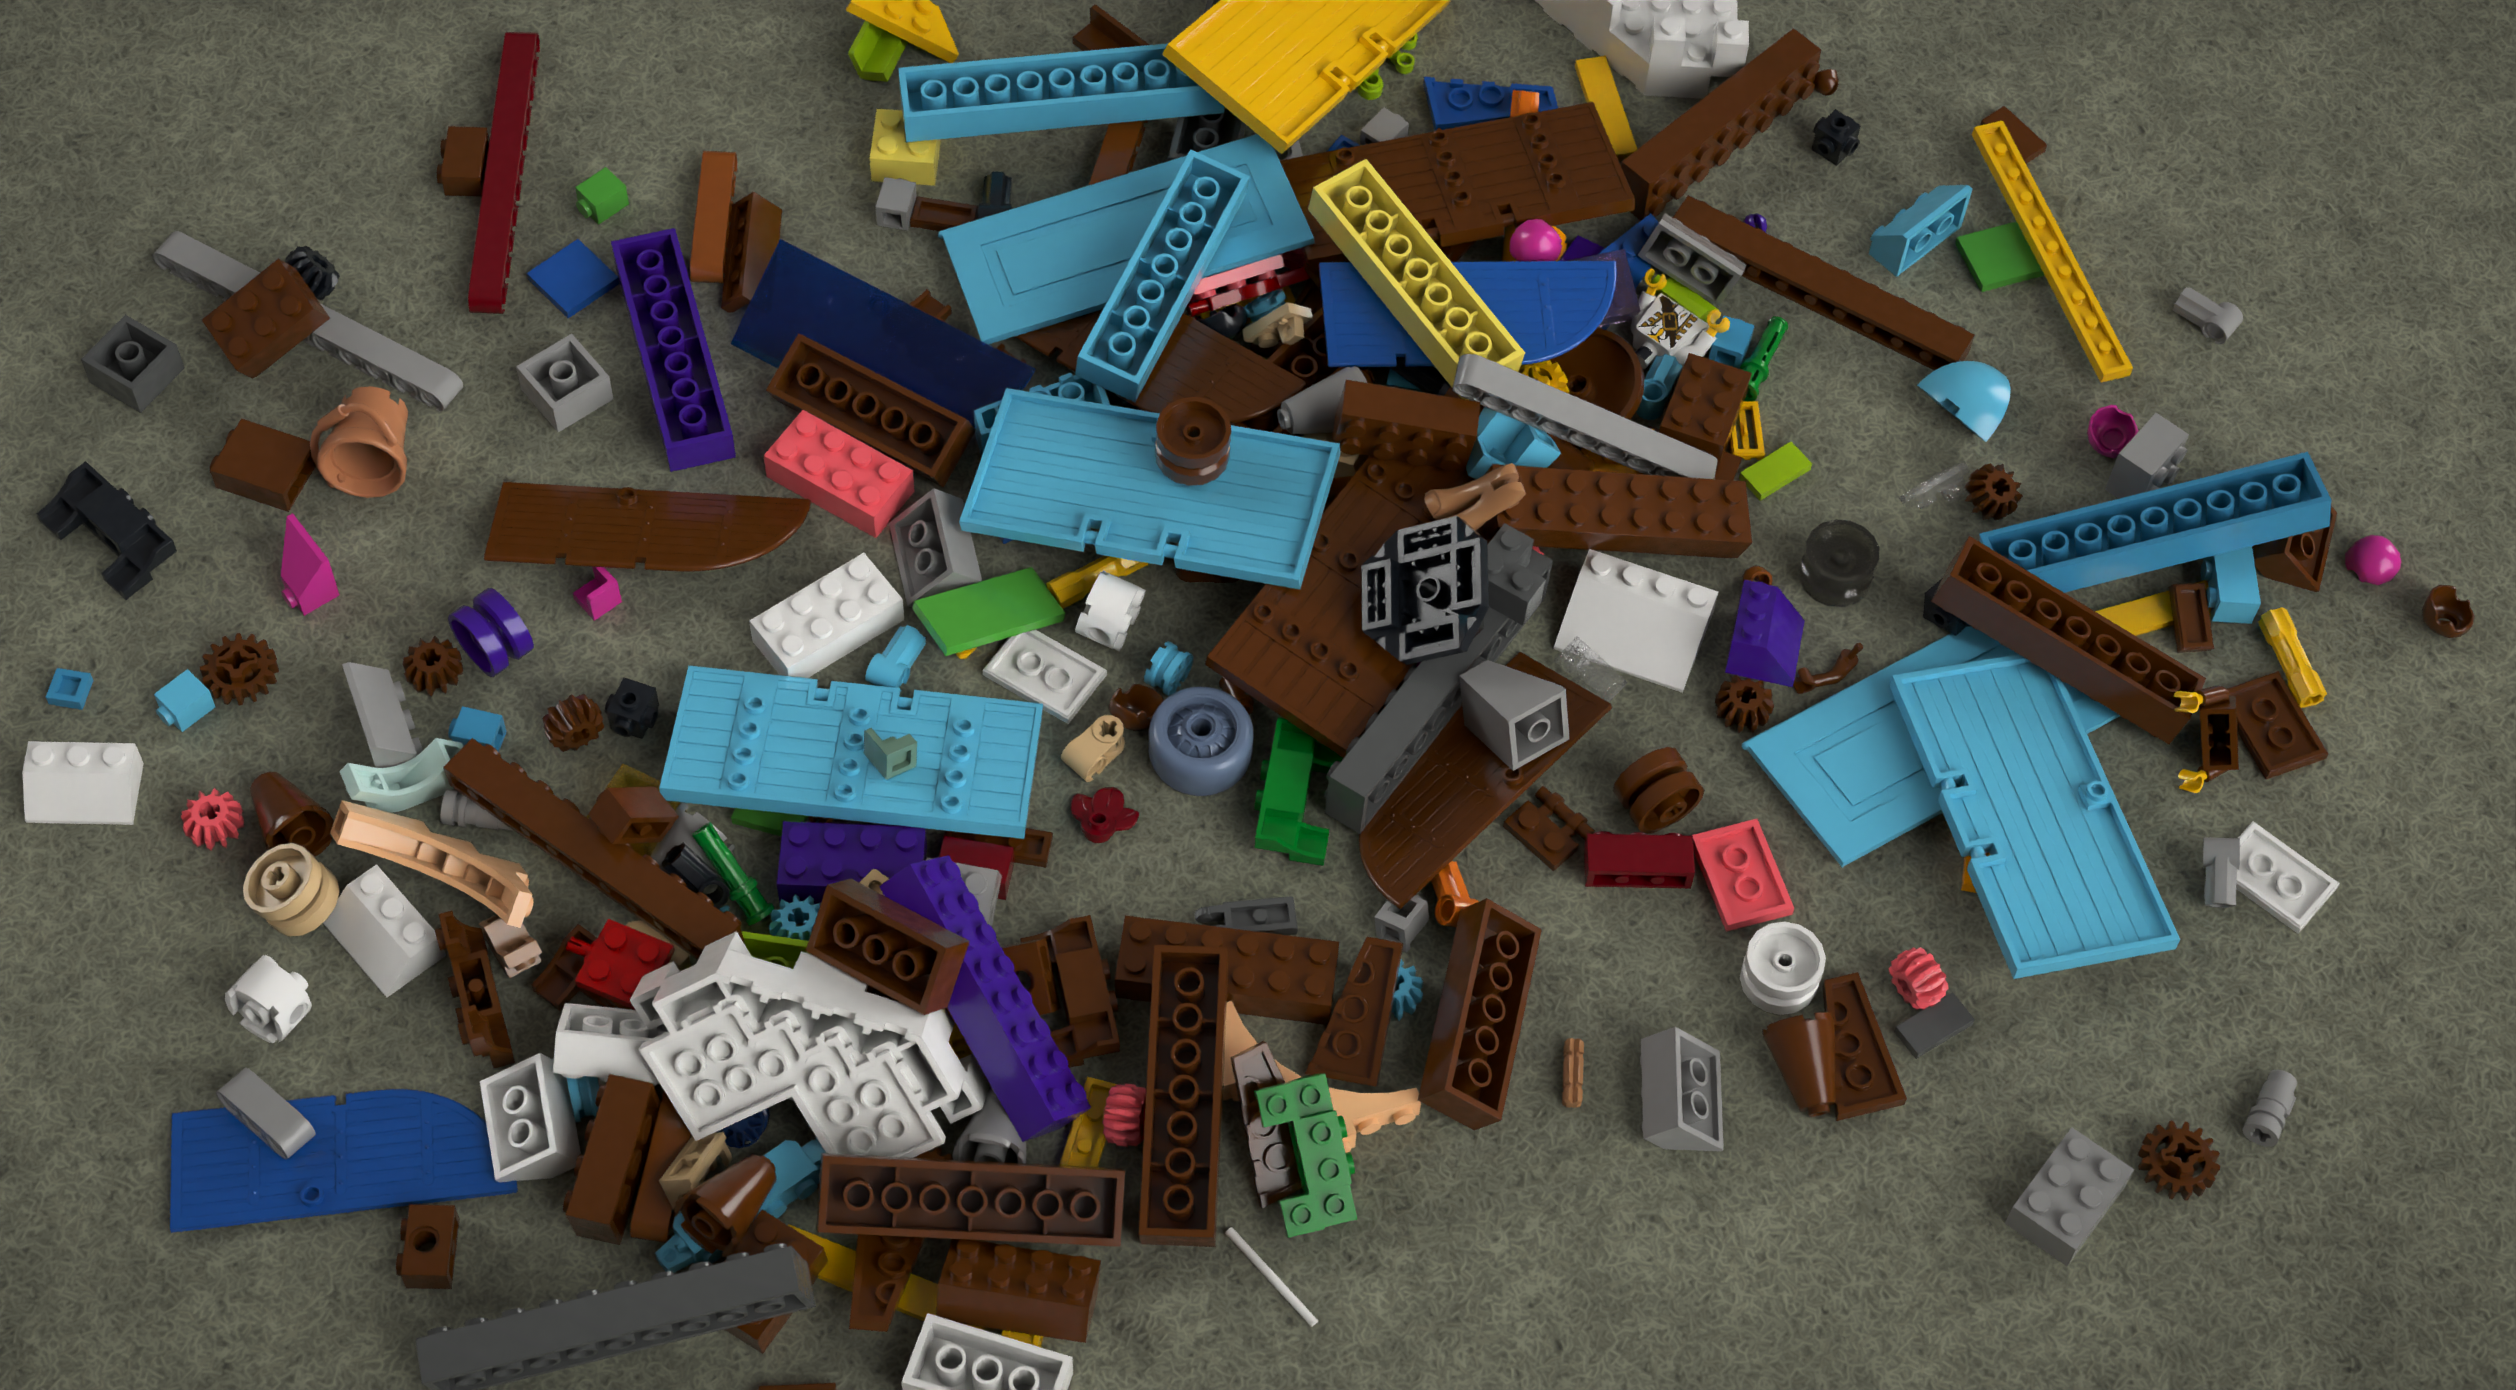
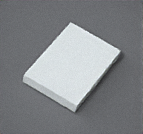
[983,630,1107,724]
[2236,821,2340,934]

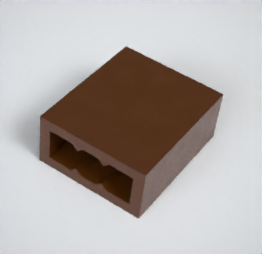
[210,418,316,512]

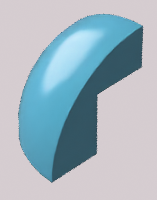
[1917,361,2011,442]
[1466,406,1561,479]

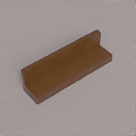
[1073,4,1150,51]
[721,192,782,314]

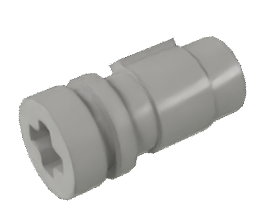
[440,789,513,831]
[2242,1070,2297,1147]

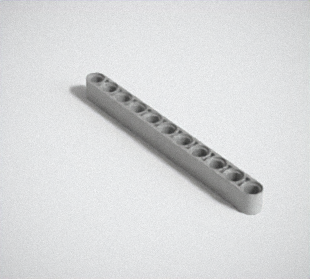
[153,231,463,412]

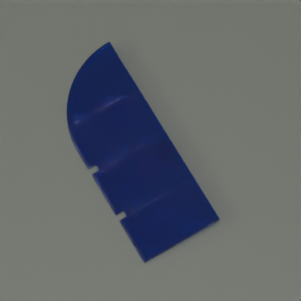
[731,239,1036,428]

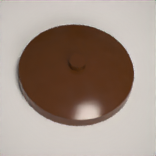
[1542,328,1644,447]

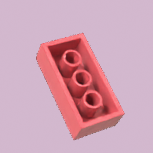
[763,410,915,538]

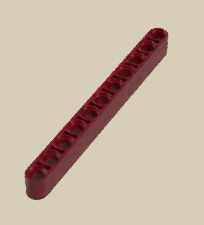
[468,32,540,314]

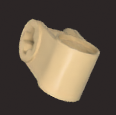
[1061,715,1125,782]

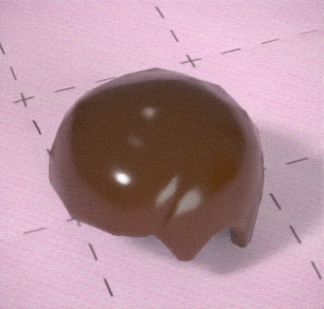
[2422,585,2475,638]
[1108,684,1164,731]

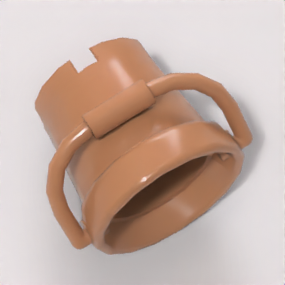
[310,386,409,498]

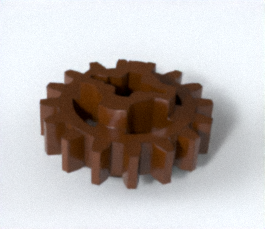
[200,633,279,706]
[2138,1121,2221,1200]

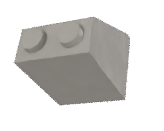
[1459,660,1570,771]

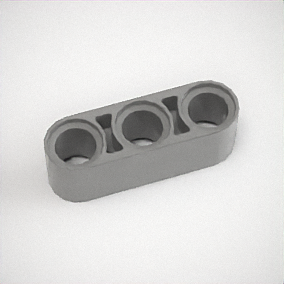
[216,1068,316,1160]

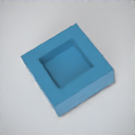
[46,668,94,710]

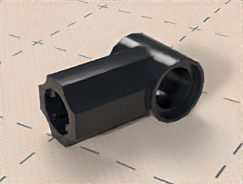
[978,172,1012,219]
[661,842,729,909]

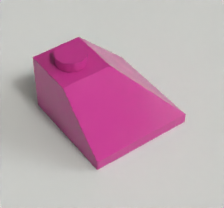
[281,513,340,616]

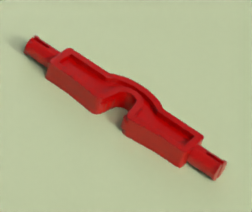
[1186,267,1311,317]

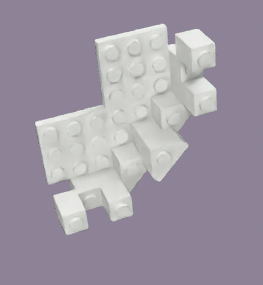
[1534,0,1749,99]
[630,931,990,1158]

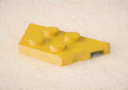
[846,0,959,63]

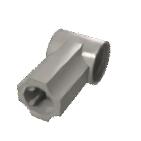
[2172,287,2243,345]
[2203,837,2240,908]

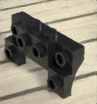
[36,461,177,600]

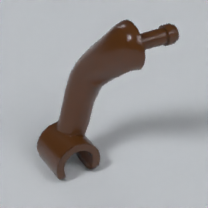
[1793,643,1863,694]

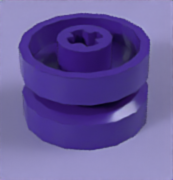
[448,588,534,677]

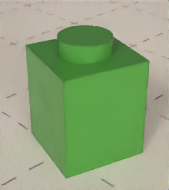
[575,167,629,225]

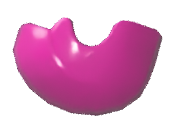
[1510,219,1562,261]
[2087,405,2139,458]
[2345,535,2401,585]

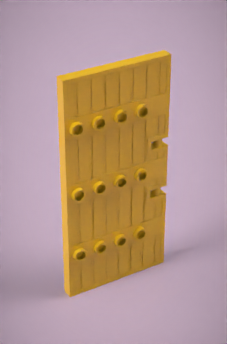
[1162,0,1451,154]

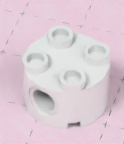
[1075,571,1146,651]
[225,955,312,1043]

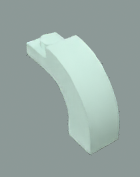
[339,738,463,813]

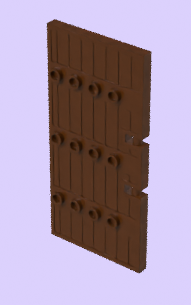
[1280,102,1635,272]
[1205,456,1489,758]

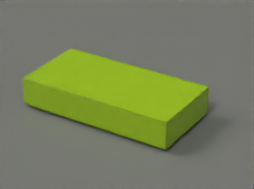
[1739,441,1812,501]

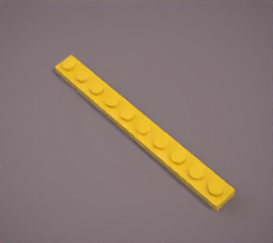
[1972,121,2133,383]

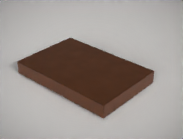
[2227,671,2328,779]

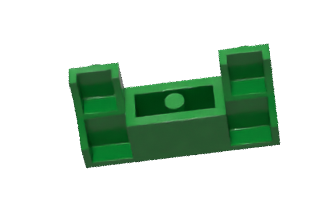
[1254,718,1343,866]
[1254,1073,1357,1238]

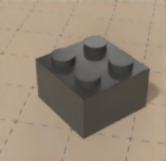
[81,315,185,413]

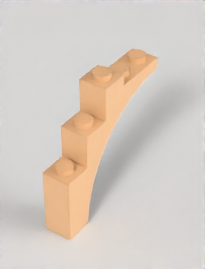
[330,800,533,928]
[1222,1001,1421,1153]

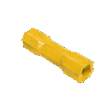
[1046,556,1148,609]
[2258,607,2327,708]

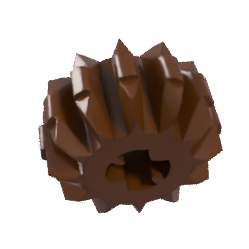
[1963,463,2023,521]
[403,636,463,697]
[1715,675,1774,733]
[542,694,604,752]

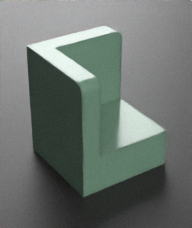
[864,728,917,780]

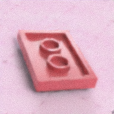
[1190,254,1285,302]
[1691,819,1794,932]

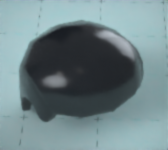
[1195,304,1247,340]

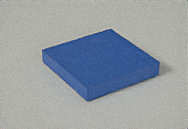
[527,239,620,319]

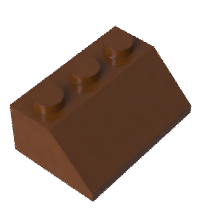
[2252,506,2337,592]

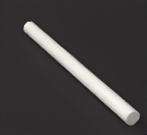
[1225,1227,1318,1327]

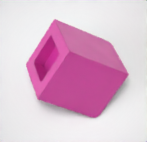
[573,567,622,621]

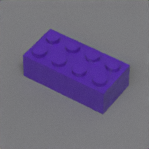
[777,821,927,905]

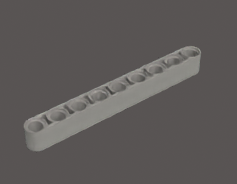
[1453,354,1718,479]

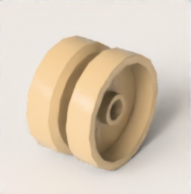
[243,843,339,937]

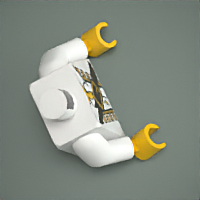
[1631,268,1730,369]

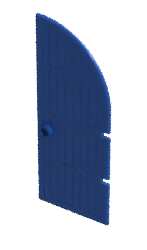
[1319,261,1617,367]
[170,1089,518,1233]

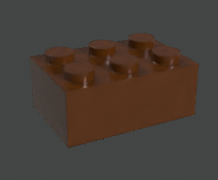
[202,258,330,379]
[1659,353,1752,470]
[724,1210,828,1354]

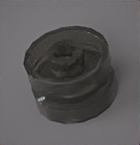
[1799,519,1879,607]

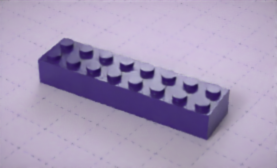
[611,228,736,472]
[879,855,1092,1142]

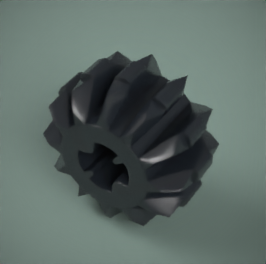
[285,246,340,300]

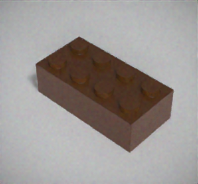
[1332,379,1480,472]
[806,879,970,1015]
[563,1074,661,1245]
[936,1239,1101,1343]

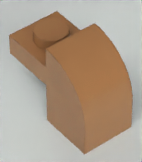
[478,914,542,978]

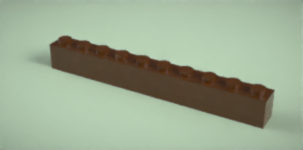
[1672,195,1975,371]
[443,738,745,960]

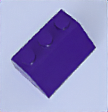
[1725,580,1805,687]

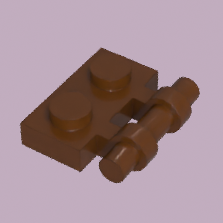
[1503,786,1595,871]

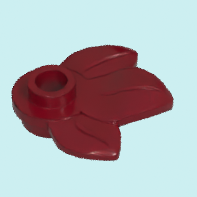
[1070,787,1139,843]

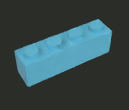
[2201,546,2261,624]

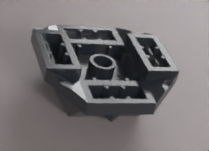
[1361,516,1490,665]

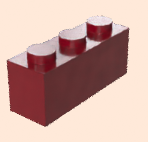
[1584,831,1695,889]

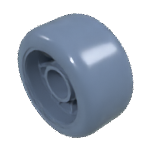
[1149,686,1254,796]

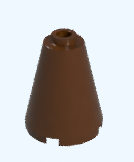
[250,772,334,857]
[1762,1012,1836,1117]
[674,1155,777,1257]

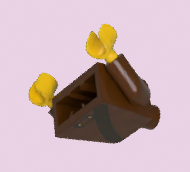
[2174,686,2239,793]

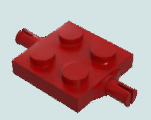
[566,918,675,1010]

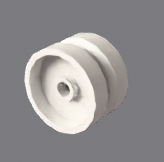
[1740,922,1826,1015]

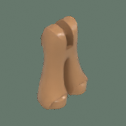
[1424,463,1526,530]

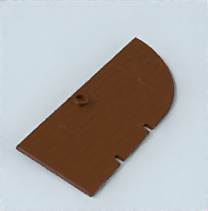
[1014,309,1306,424]
[484,482,811,572]
[1359,652,1612,909]

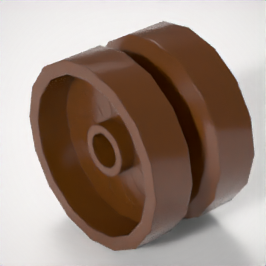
[1155,397,1232,486]
[1613,747,1704,834]

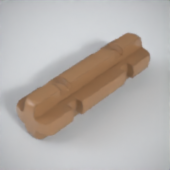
[1562,1038,1584,1108]

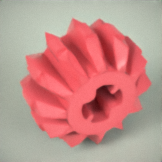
[181,788,244,851]
[1889,947,1949,1010]
[1102,1083,1146,1147]

